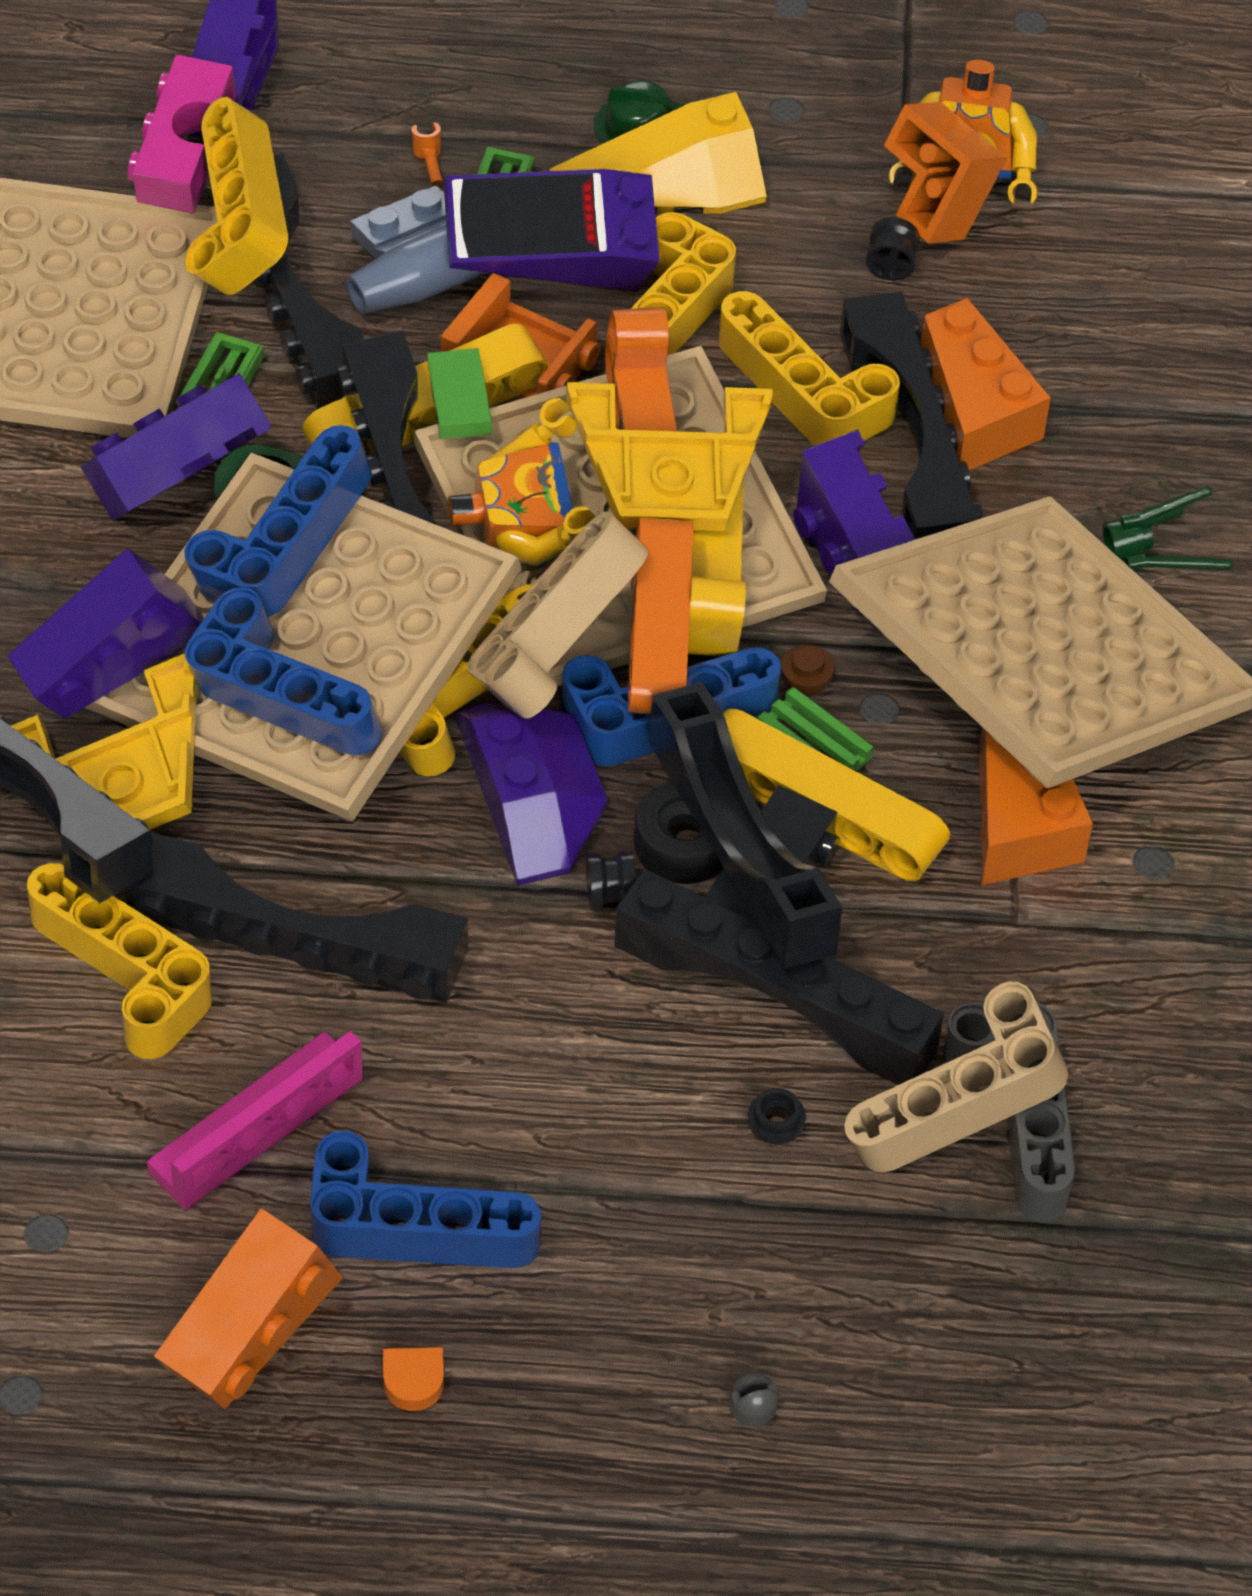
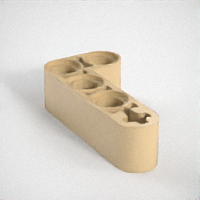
[467,512,648,719]
[844,981,1068,1173]

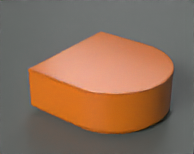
[383,1347,444,1411]

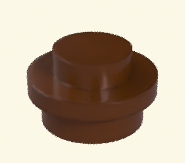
[781,644,834,695]

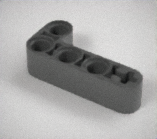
[943,1002,1075,1223]

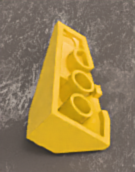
[549,92,767,214]

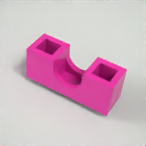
[128,54,237,214]

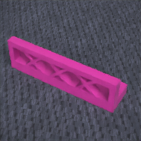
[147,1031,363,1210]

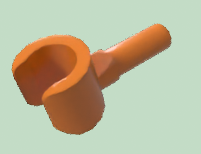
[412,122,443,188]

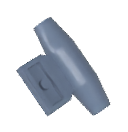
[346,186,486,314]

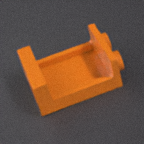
[440,273,601,402]

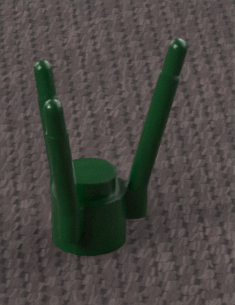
[1102,486,1233,570]

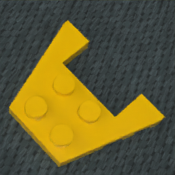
[566,382,773,531]
[11,653,197,830]

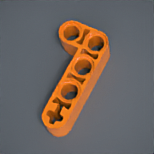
[605,307,677,431]
[627,517,693,714]

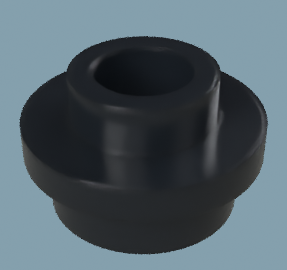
[748,1088,806,1144]

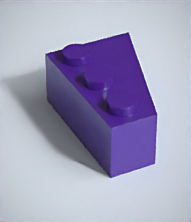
[187,0,279,139]
[81,373,272,521]
[793,430,915,628]
[7,548,204,719]

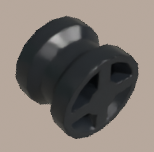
[866,217,920,281]
[586,851,636,909]

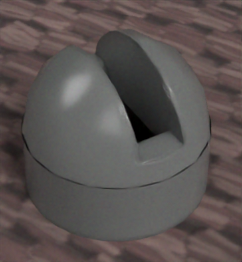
[729,1373,778,1427]

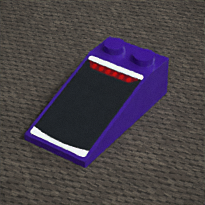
[443,169,660,291]

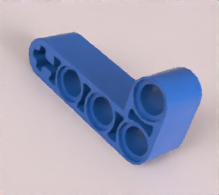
[184,425,372,617]
[185,587,383,756]
[561,647,781,766]
[310,1130,541,1268]

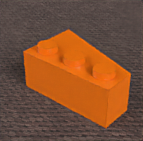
[920,298,1051,471]
[979,727,1093,886]
[154,1208,343,1410]

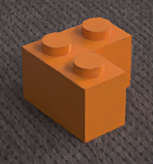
[884,102,1008,244]

